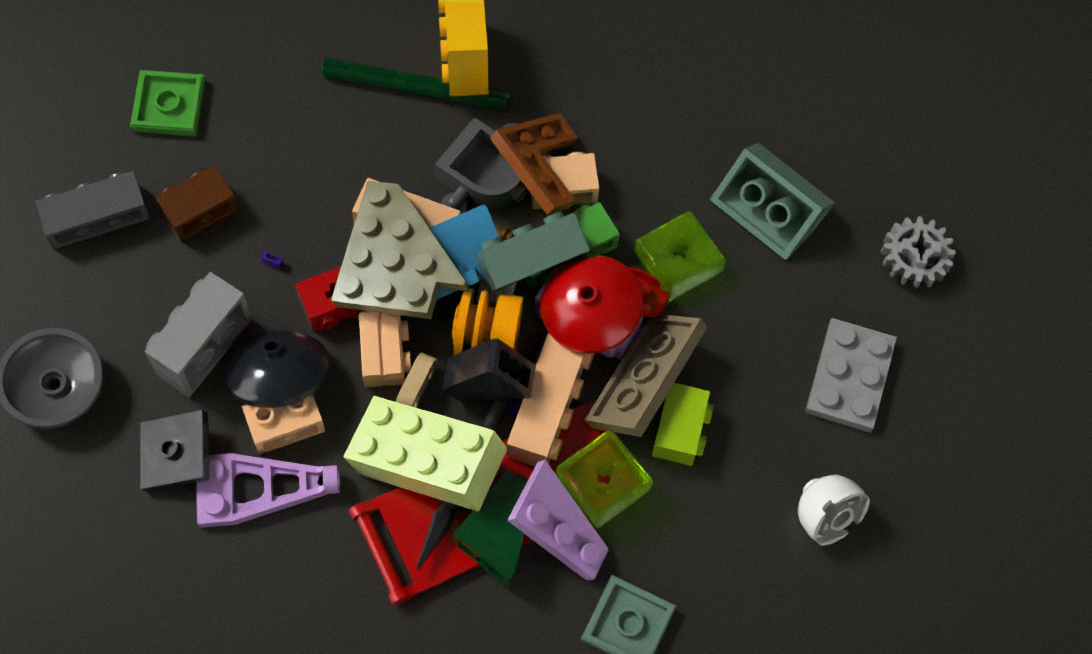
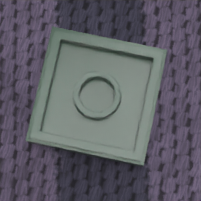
[581,575,677,654]

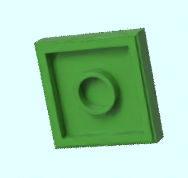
[130,70,206,137]

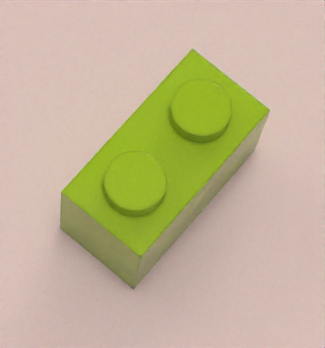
[652,383,714,466]

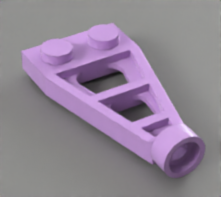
[197,453,340,528]

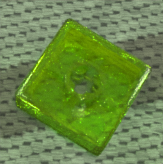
[634,211,726,300]
[556,430,653,528]

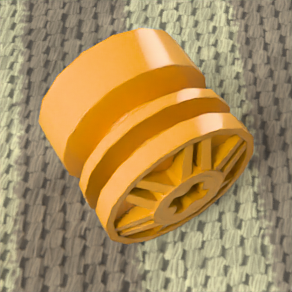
[452,287,524,355]

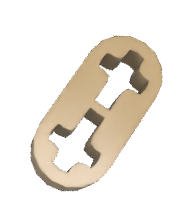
[395,352,438,408]

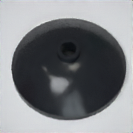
[225,330,329,408]

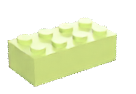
[343,396,507,512]

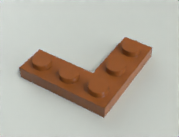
[490,113,579,215]

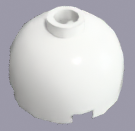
[797,474,870,546]

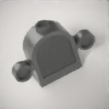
[435,117,528,214]

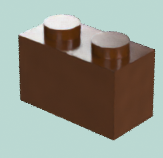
[155,165,238,242]

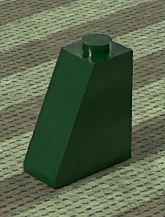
[453,470,528,588]

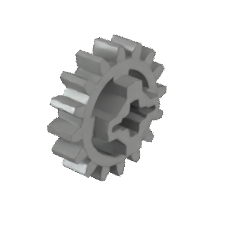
[881,216,956,288]

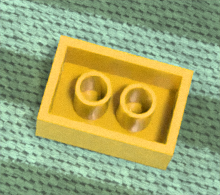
[438,0,489,96]

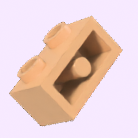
[242,394,325,455]

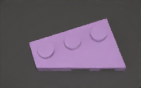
[507,460,609,581]

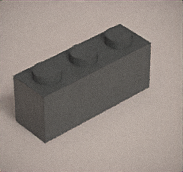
[35,171,150,250]

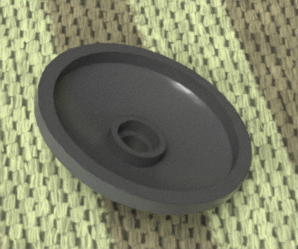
[0,328,103,429]

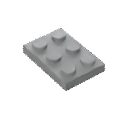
[805,318,897,433]

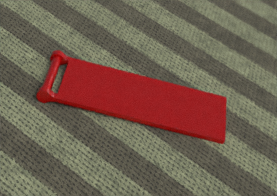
[348,401,640,606]

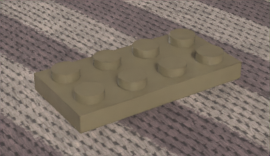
[585,314,707,437]

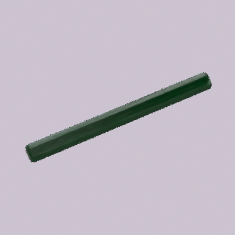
[321,58,510,110]

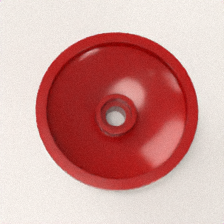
[540,255,643,354]

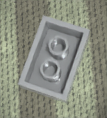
[144,272,252,398]

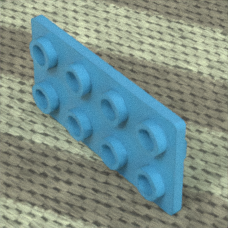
[429,205,499,299]

